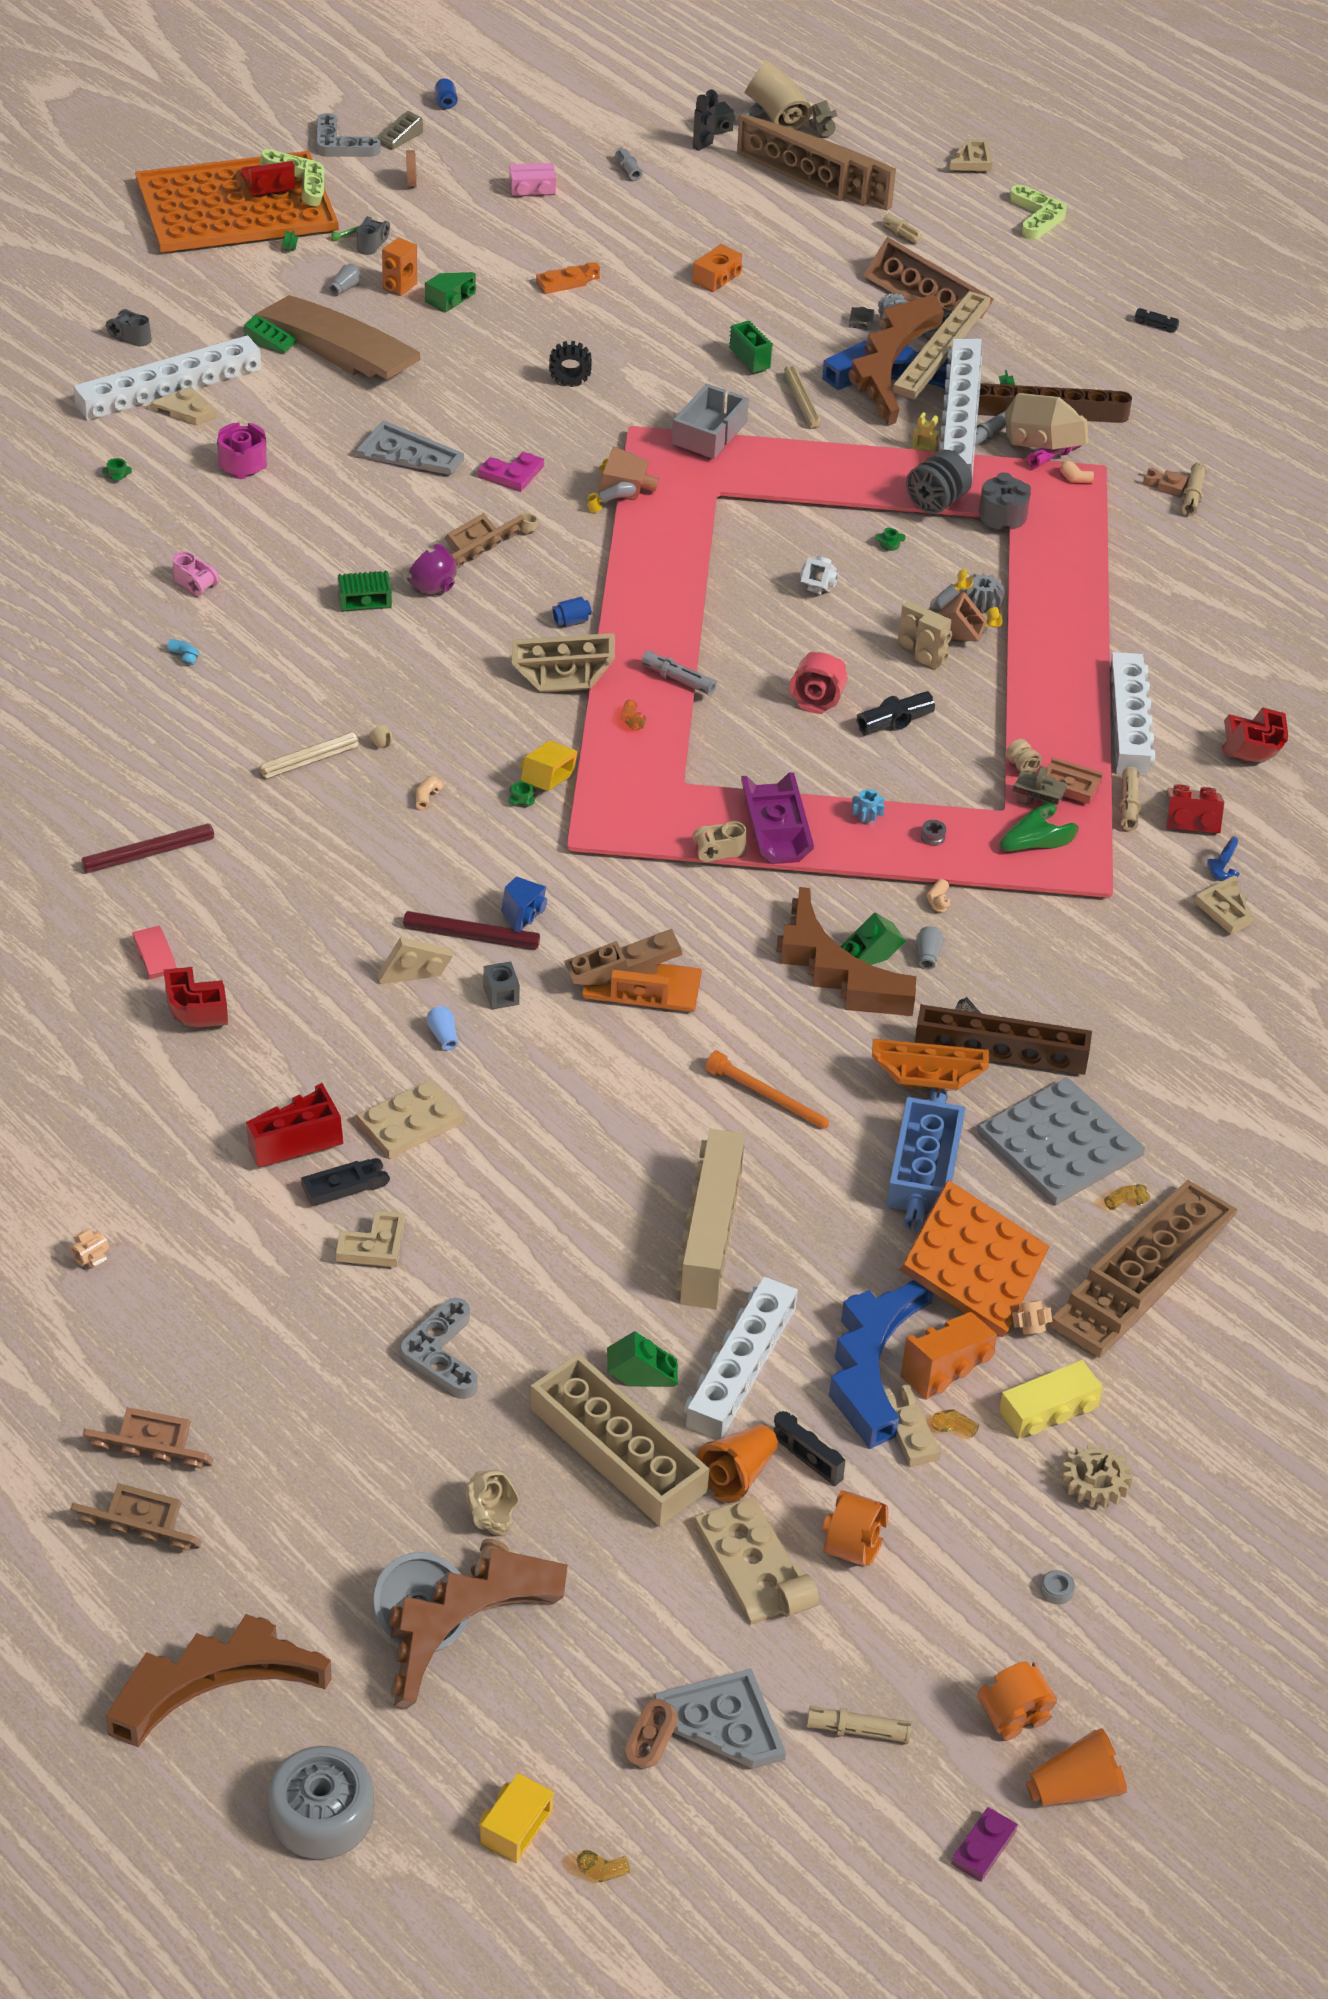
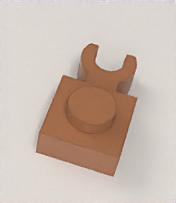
[1143,468,1189,497]

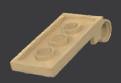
[694,1496,820,1625]

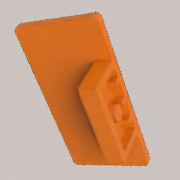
[582,963,702,1012]

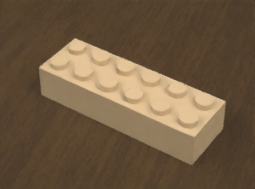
[676,1129,745,1309]
[530,1353,709,1527]

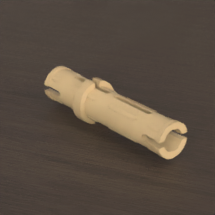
[1182,463,1207,516]
[1119,767,1141,831]
[807,1705,912,1744]

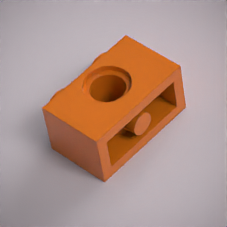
[382,237,417,296]
[692,244,743,292]

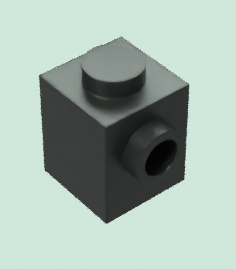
[714,101,736,135]

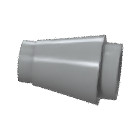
[329,264,361,296]
[916,926,944,969]

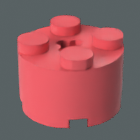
[789,652,848,713]

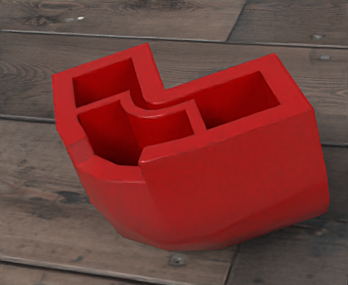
[1222,707,1288,762]
[163,967,228,1028]

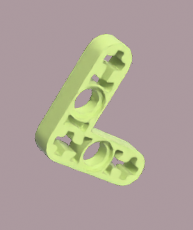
[259,149,324,206]
[1010,185,1067,240]

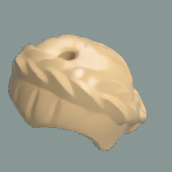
[465,1469,519,1536]

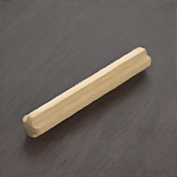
[784,366,821,428]
[260,732,358,779]

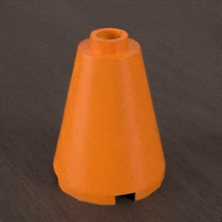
[696,1424,778,1503]
[1026,1728,1127,1806]

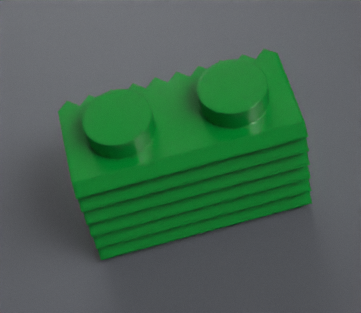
[729,321,773,373]
[337,570,392,611]

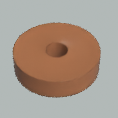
[406,150,417,187]

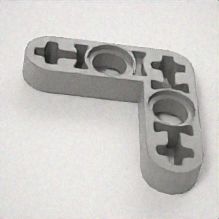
[317,113,381,157]
[401,1298,477,1399]

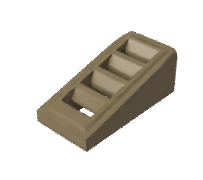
[377,111,423,149]

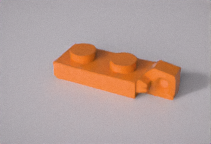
[536,262,600,294]

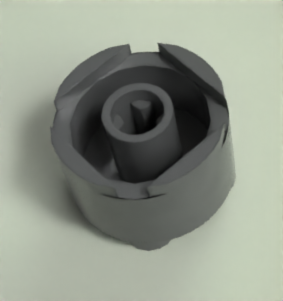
[979,472,1031,529]

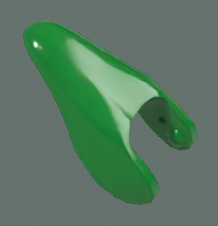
[999,803,1079,851]

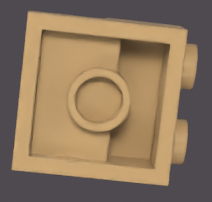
[898,600,952,670]

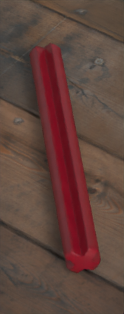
[81,823,214,873]
[403,911,540,949]

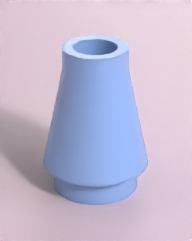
[426,1006,459,1050]

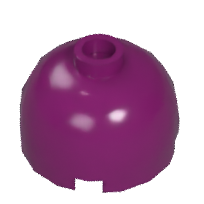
[407,544,457,595]

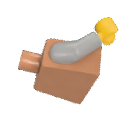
[587,446,659,513]
[929,569,1003,642]

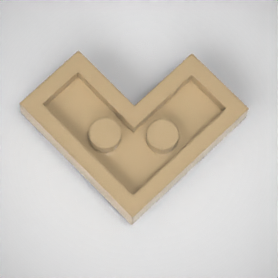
[336,1210,405,1267]

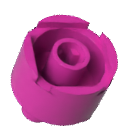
[217,422,267,479]

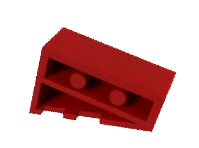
[246,1083,344,1167]

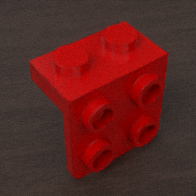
[241,161,295,195]
[1166,784,1225,834]

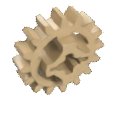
[1062,1443,1133,1508]

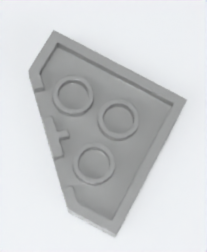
[654,1669,786,1769]

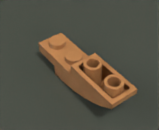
[564,928,683,985]

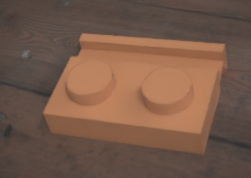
[1047,757,1103,804]

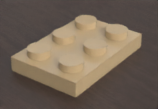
[357,1079,464,1159]

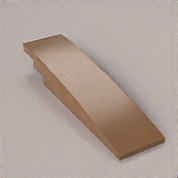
[737,114,896,210]
[255,295,420,380]
[1049,1180,1238,1358]

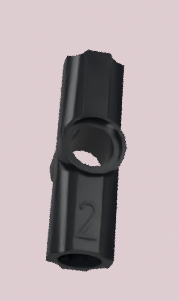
[856,691,935,735]

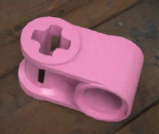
[172,551,220,596]

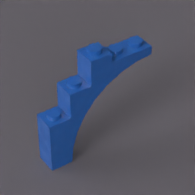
[822,341,951,390]
[829,1280,933,1449]

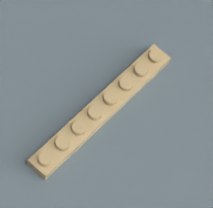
[893,291,990,400]

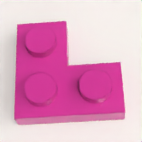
[478,452,544,492]

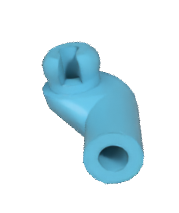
[167,639,199,665]

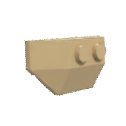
[1005,393,1089,450]
[512,633,615,692]

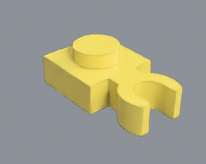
[912,412,940,451]

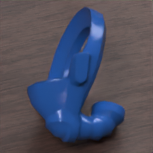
[1207,836,1239,880]

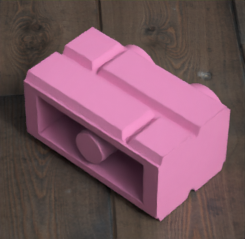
[509,163,556,196]

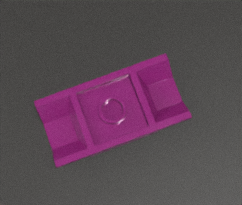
[741,772,814,864]

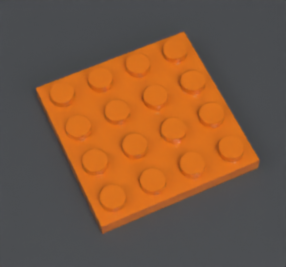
[899,1180,1050,1337]

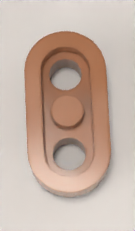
[626,1699,678,1768]

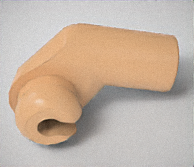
[1060,460,1094,483]
[415,776,443,810]
[926,879,950,912]

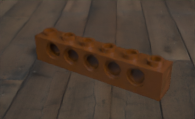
[914,1004,1092,1075]

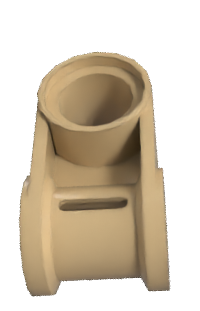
[692,821,746,862]

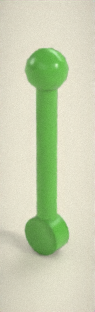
[331,226,359,241]

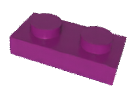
[951,1807,1018,1882]

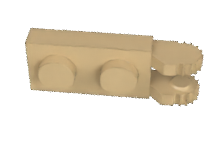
[885,1385,940,1467]

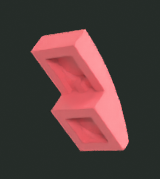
[132,925,177,979]

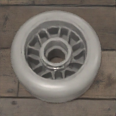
[267,1746,374,1859]

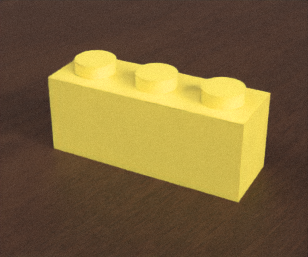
[999,1360,1103,1439]

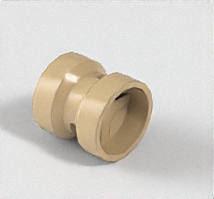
[1005,739,1042,772]

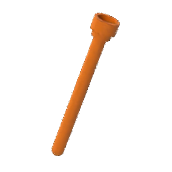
[705,1050,829,1129]

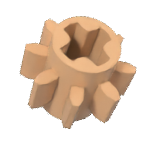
[70,1229,109,1268]
[1012,1300,1053,1335]

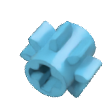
[852,789,885,823]

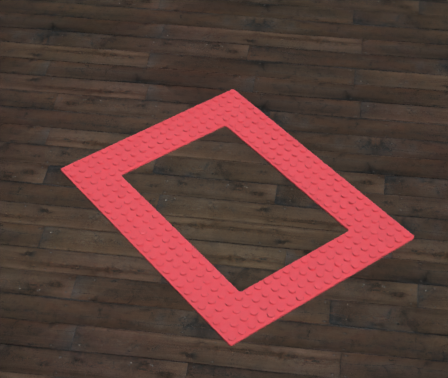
[567,426,1113,898]

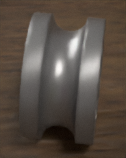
[921,820,946,846]

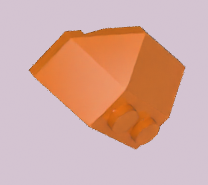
[872,1039,989,1092]

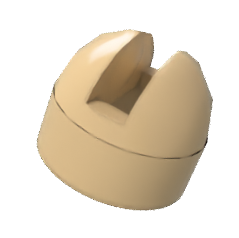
[519,513,539,534]
[369,724,393,748]

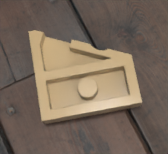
[950,139,992,172]
[151,387,217,426]
[1194,875,1253,934]
[377,937,453,984]

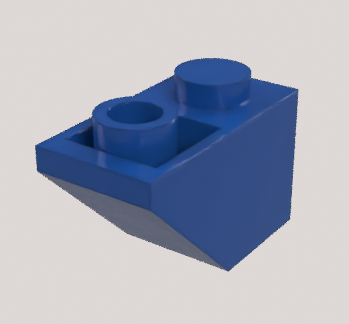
[501,876,547,932]

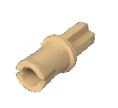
[882,213,922,243]

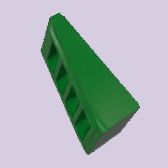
[244,315,297,354]

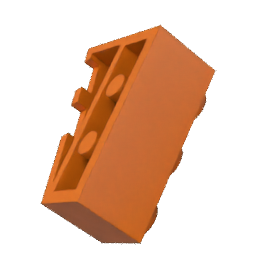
[900,1312,997,1400]

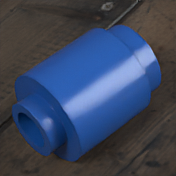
[434,78,458,109]
[552,596,592,627]

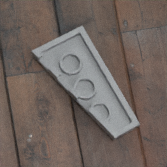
[356,420,464,475]

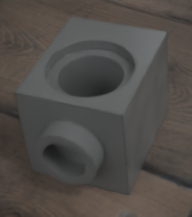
[483,961,520,1010]

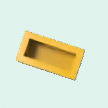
[520,740,578,792]
[478,1773,554,1863]

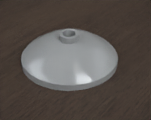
[372,1552,469,1652]

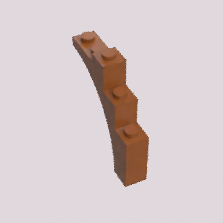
[849,294,944,426]
[776,887,917,1016]
[388,1548,568,1709]
[106,1614,332,1747]

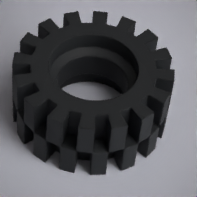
[549,341,592,387]

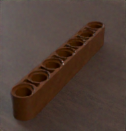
[978,383,1132,423]

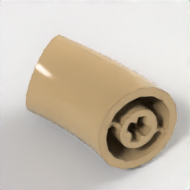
[744,58,812,130]

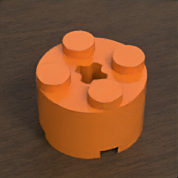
[822,1490,888,1566]
[977,1661,1057,1741]

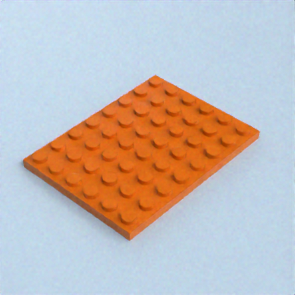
[135,151,339,252]

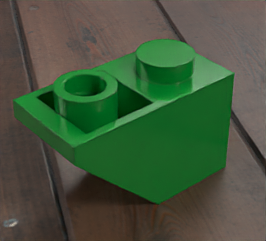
[425,272,476,313]
[840,912,906,965]
[607,1331,678,1387]

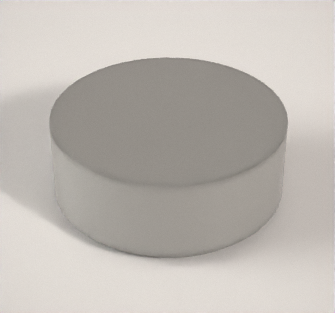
[1041,1570,1075,1604]

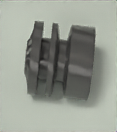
[906,449,972,514]

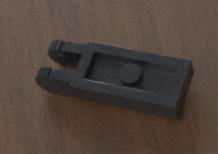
[693,89,718,151]
[301,1158,390,1206]
[773,1411,846,1486]

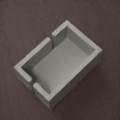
[672,383,749,459]

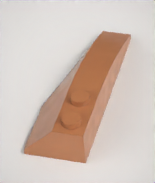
[863,237,994,319]

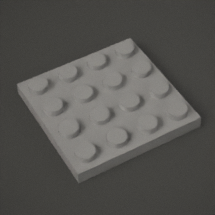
[978,1077,1145,1206]

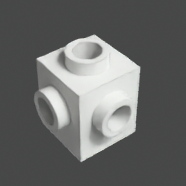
[800,556,838,594]

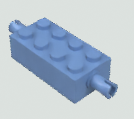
[887,1088,965,1231]

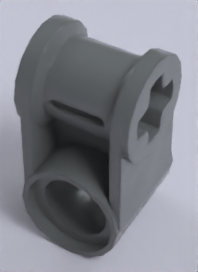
[357,216,390,255]
[106,309,152,346]

